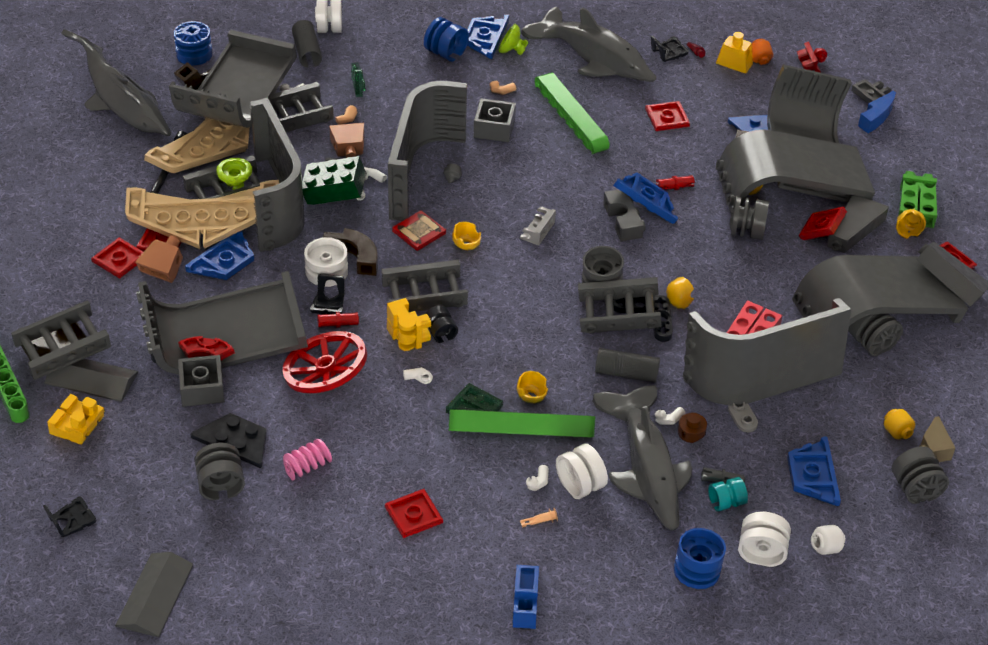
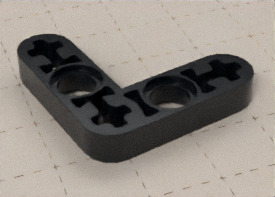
[613,295,673,342]

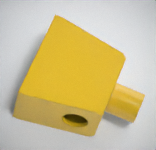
[716,32,753,74]

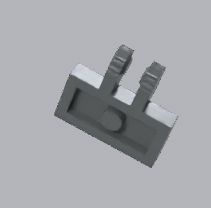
[851,79,892,103]

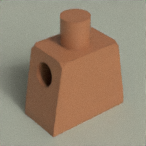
[329,123,365,158]
[136,236,183,283]

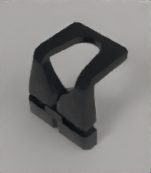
[651,36,689,62]
[310,274,345,314]
[43,496,97,537]

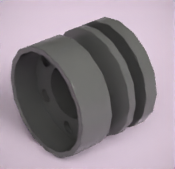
[729,196,769,240]
[582,246,624,283]
[848,313,903,356]
[194,443,245,500]
[891,446,949,504]

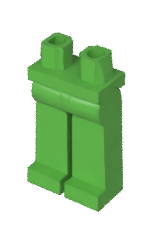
[898,171,937,228]

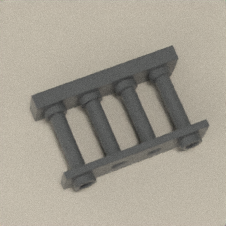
[269,82,334,132]
[183,155,269,199]
[381,260,468,312]
[578,277,661,334]
[11,300,111,380]

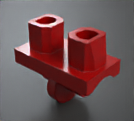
[797,42,827,73]

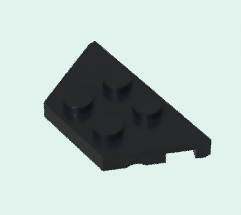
[190,413,267,468]

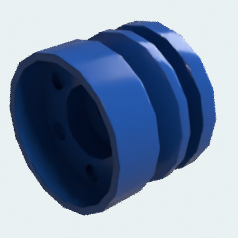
[424,17,469,62]
[174,21,212,66]
[673,528,726,589]

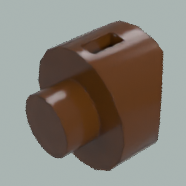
[678,412,707,443]

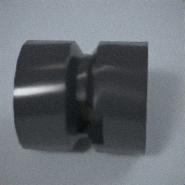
[425,305,458,343]

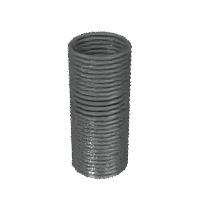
[292,20,322,68]
[595,347,660,383]

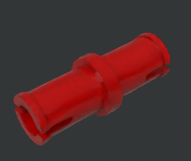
[656,175,695,191]
[317,312,359,328]

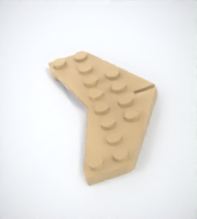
[144,118,250,173]
[125,180,280,249]

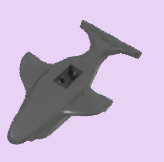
[521,7,656,82]
[61,29,171,136]
[592,385,692,531]

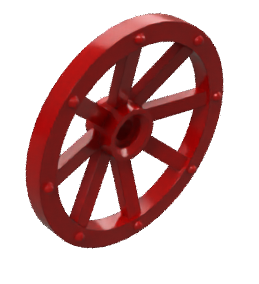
[282,331,367,394]

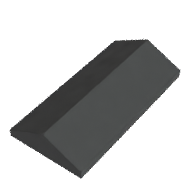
[44,359,138,402]
[115,552,193,637]

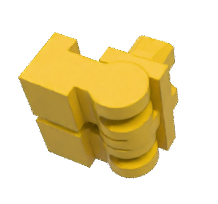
[387,298,431,351]
[47,393,105,445]

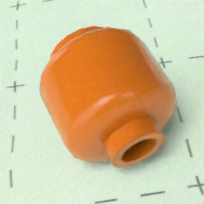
[752,39,773,65]

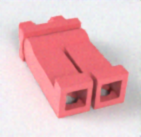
[727,300,783,335]

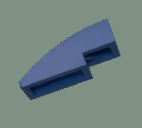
[858,91,896,133]
[513,565,539,629]

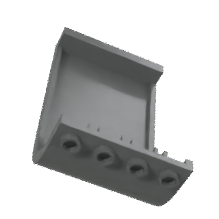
[169,30,297,128]
[767,64,852,203]
[388,81,467,221]
[249,98,305,252]
[716,130,875,213]
[792,255,968,326]
[136,271,308,375]
[683,298,851,405]

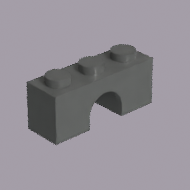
[603,189,645,242]

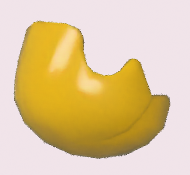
[896,209,926,239]
[452,222,481,250]
[666,277,694,309]
[516,371,548,404]

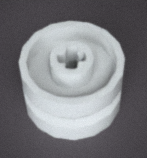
[315,0,342,33]
[304,238,348,287]
[556,444,608,499]
[738,512,791,567]

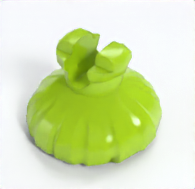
[498,24,528,55]
[216,158,252,190]

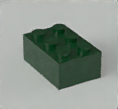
[302,156,366,205]

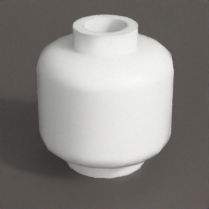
[811,525,845,555]

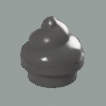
[443,163,462,183]

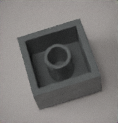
[474,98,516,142]
[178,355,225,407]

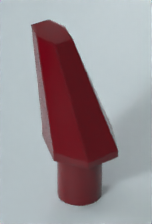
[686,42,706,58]

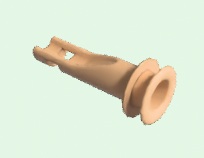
[520,508,558,528]

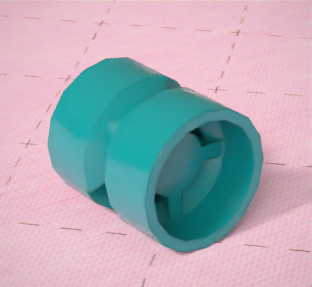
[708,477,748,512]

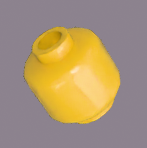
[884,409,916,440]

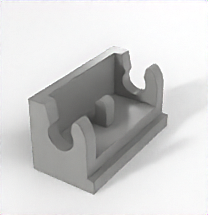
[520,207,556,245]

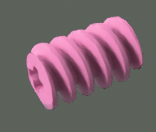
[283,439,332,480]

